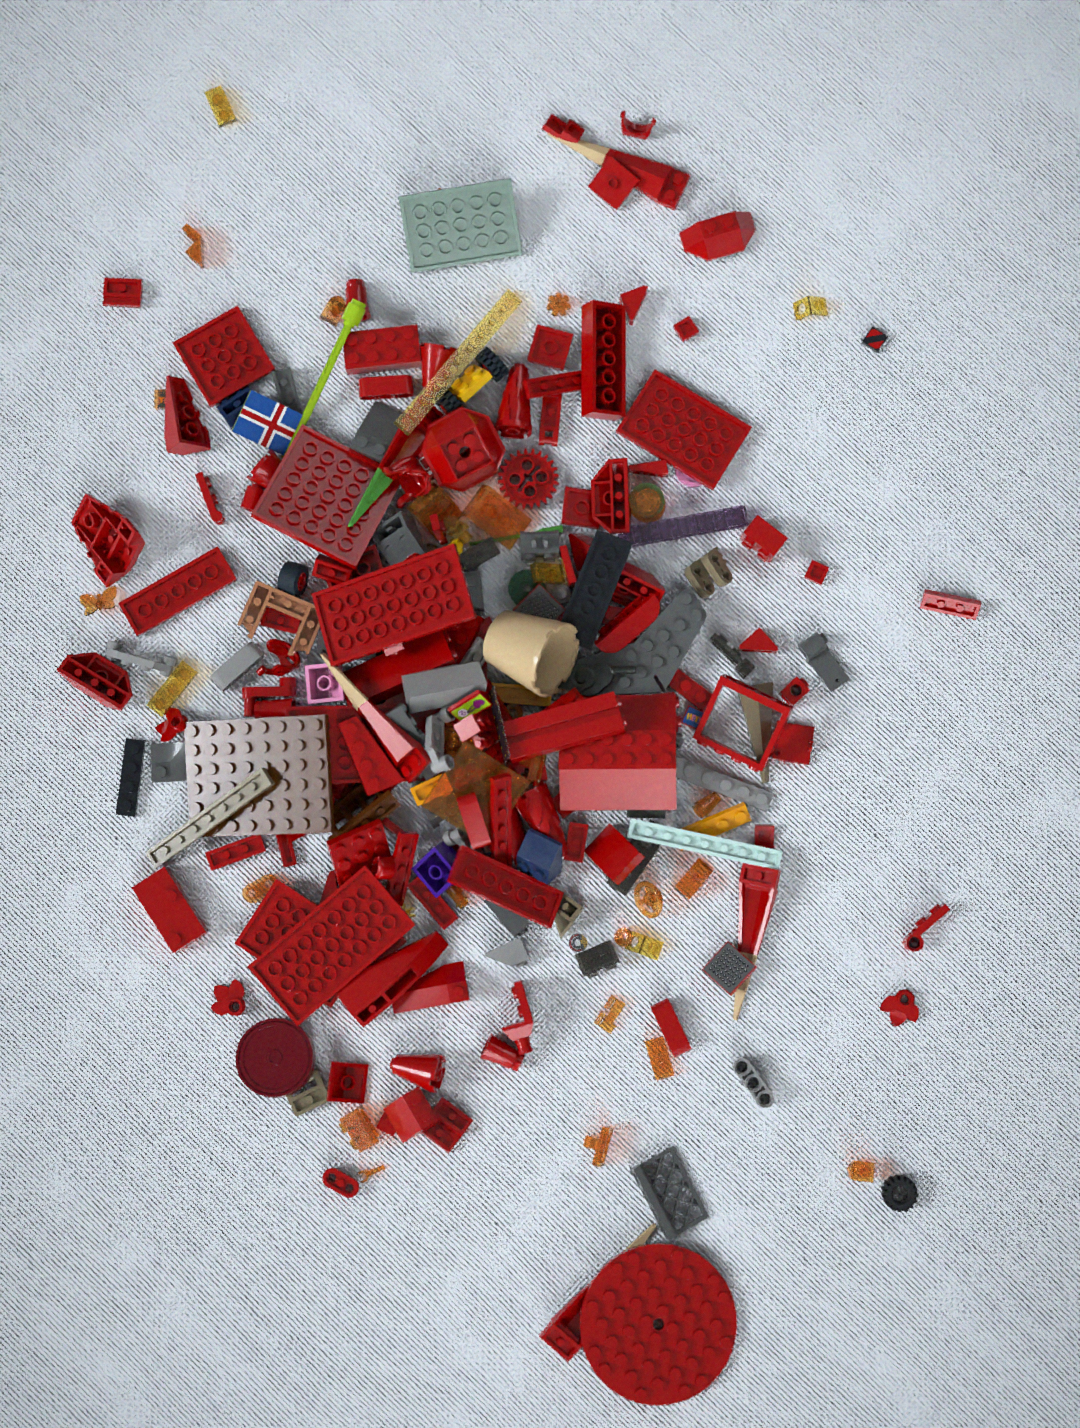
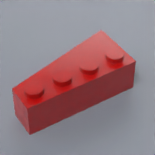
[337,716,404,796]

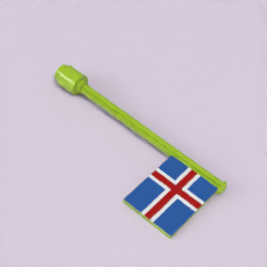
[232,298,366,459]

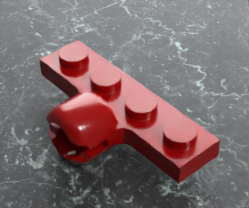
[371,831,419,906]

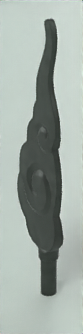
[504,662,636,696]

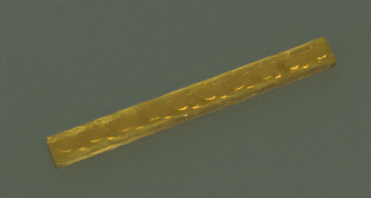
[394,289,522,436]

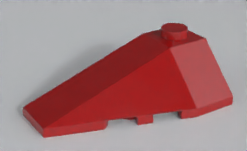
[164,375,211,455]

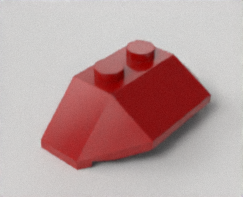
[679,211,756,261]
[591,458,631,534]
[611,561,666,607]
[57,652,133,711]

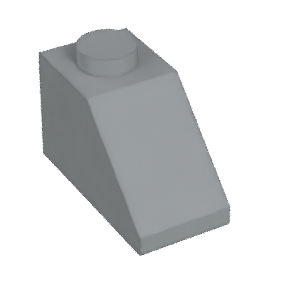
[485,938,530,968]

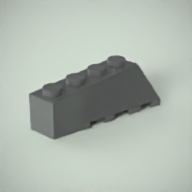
[385,703,436,780]

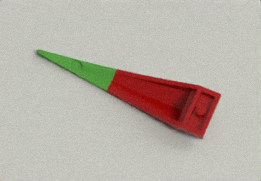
[348,395,444,527]

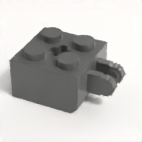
[520,530,559,563]

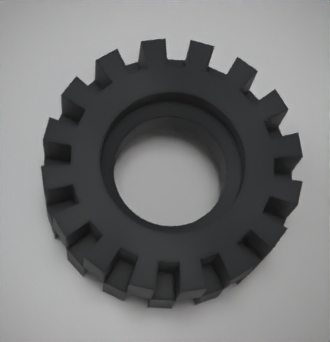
[881,1175,919,1212]

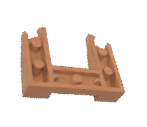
[237,580,320,656]

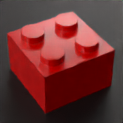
[740,515,788,563]

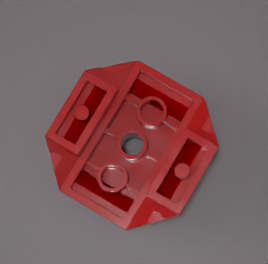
[421,406,506,492]

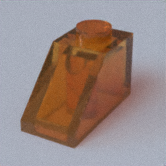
[674,858,713,899]

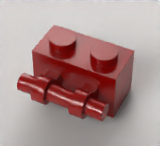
[453,711,497,749]

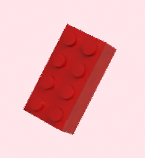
[343,324,421,375]

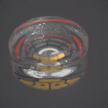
[568,933,588,952]

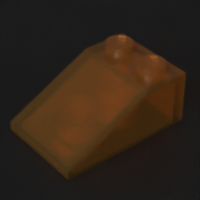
[460,484,532,550]

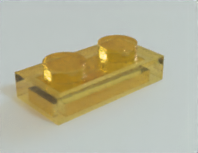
[204,86,237,128]
[530,562,566,585]

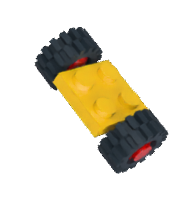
[432,347,509,415]

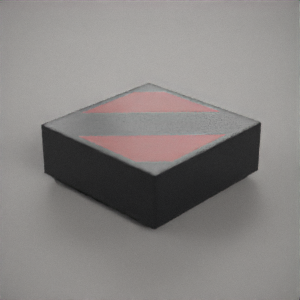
[861,326,888,353]

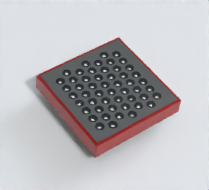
[512,583,566,620]
[702,941,757,996]

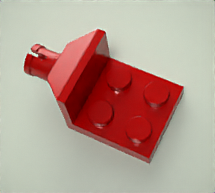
[502,980,533,1055]

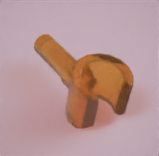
[357,1164,385,1183]

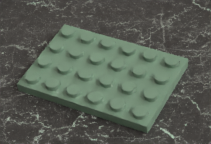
[398,178,522,273]

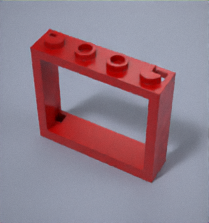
[693,673,794,772]

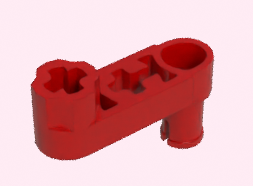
[242,677,297,717]

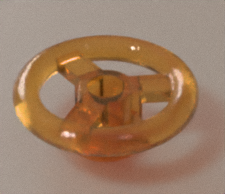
[634,881,663,918]

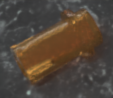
[446,885,469,909]

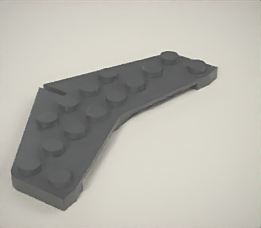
[575,586,707,695]

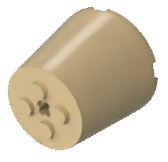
[483,610,579,697]

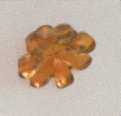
[546,293,571,317]

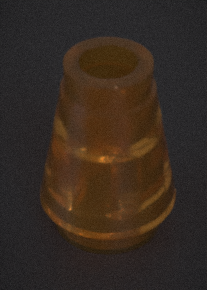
[692,792,721,819]

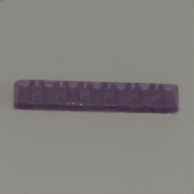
[618,506,749,547]

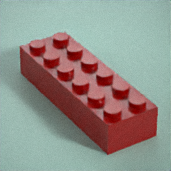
[581,300,626,421]

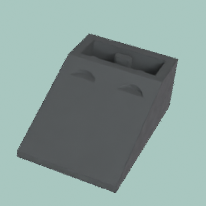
[373,511,428,566]

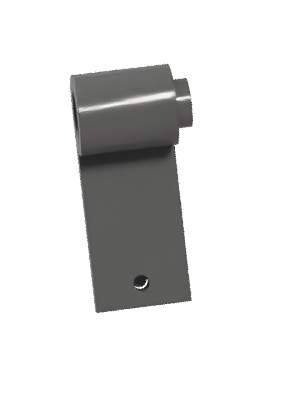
[797,632,850,692]

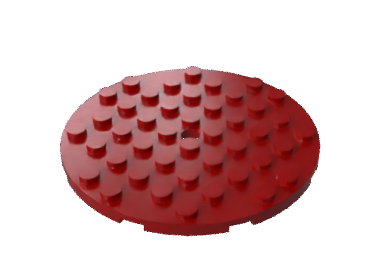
[579,1243,737,1406]

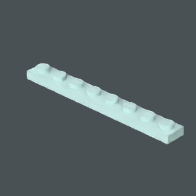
[627,818,782,870]

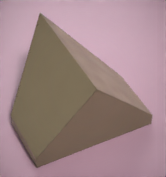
[554,894,584,939]

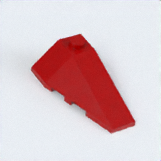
[392,961,470,1014]

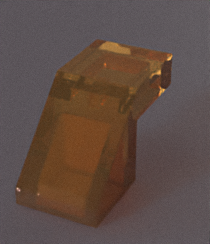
[182,224,205,269]

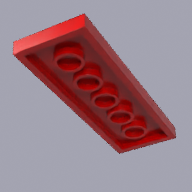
[118,546,237,637]
[447,845,564,929]

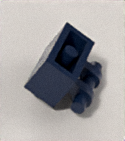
[216,387,251,433]

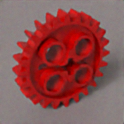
[498,448,559,510]

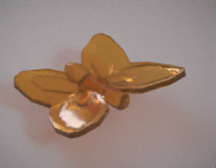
[79,586,117,616]

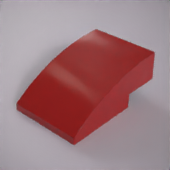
[584,823,645,886]

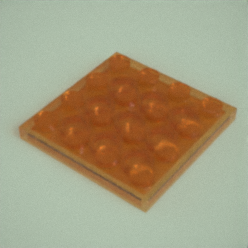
[422,740,530,841]

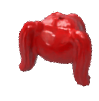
[383,456,432,509]

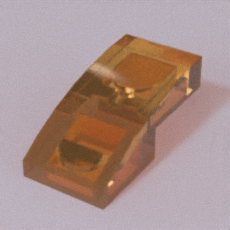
[644,1036,675,1081]

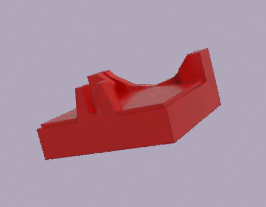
[770,720,815,765]

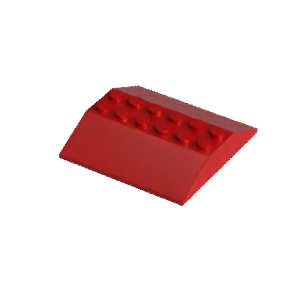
[559,695,677,811]

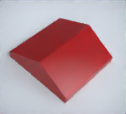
[326,1061,369,1104]

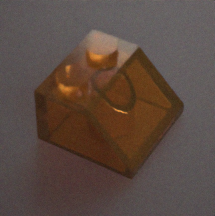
[339,1105,381,1153]

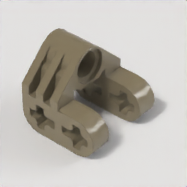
[684,547,733,599]

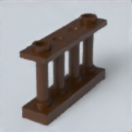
[327,783,401,840]

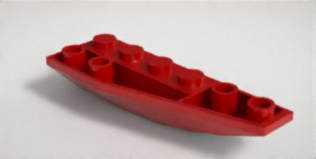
[336,931,449,1027]

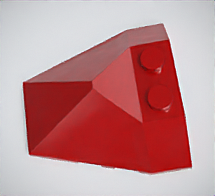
[71,493,145,587]

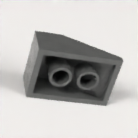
[350,401,406,463]

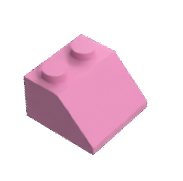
[305,663,345,704]

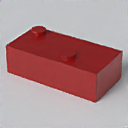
[132,866,209,953]

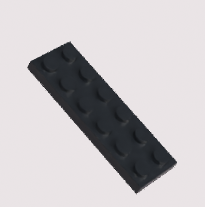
[561,529,633,651]

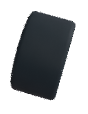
[278,561,309,598]

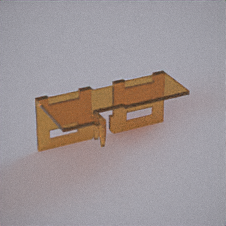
[594,995,626,1034]

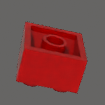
[383,1086,438,1144]

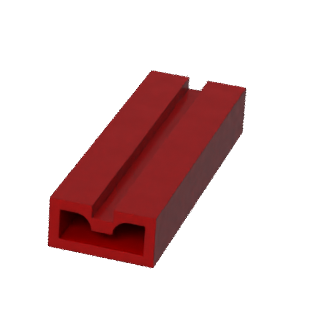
[343,630,459,705]
[502,691,628,763]

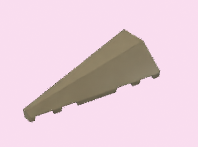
[738,682,773,784]

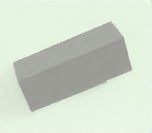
[401,661,487,714]

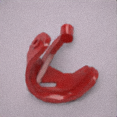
[256,639,300,677]

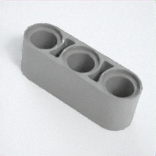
[210,641,265,692]
[732,1057,774,1108]

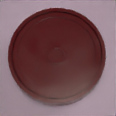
[235,1018,316,1098]

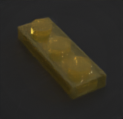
[147,660,198,718]

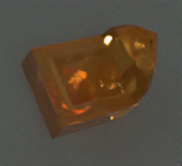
[320,296,346,327]
[846,1161,876,1183]

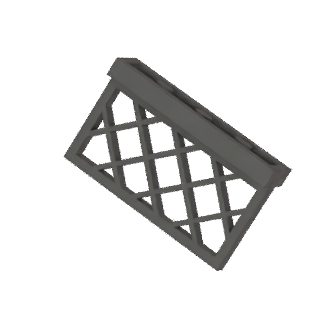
[630,1146,709,1241]

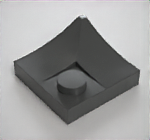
[150,741,187,783]

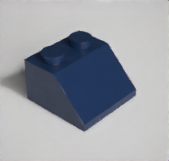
[517,828,562,885]

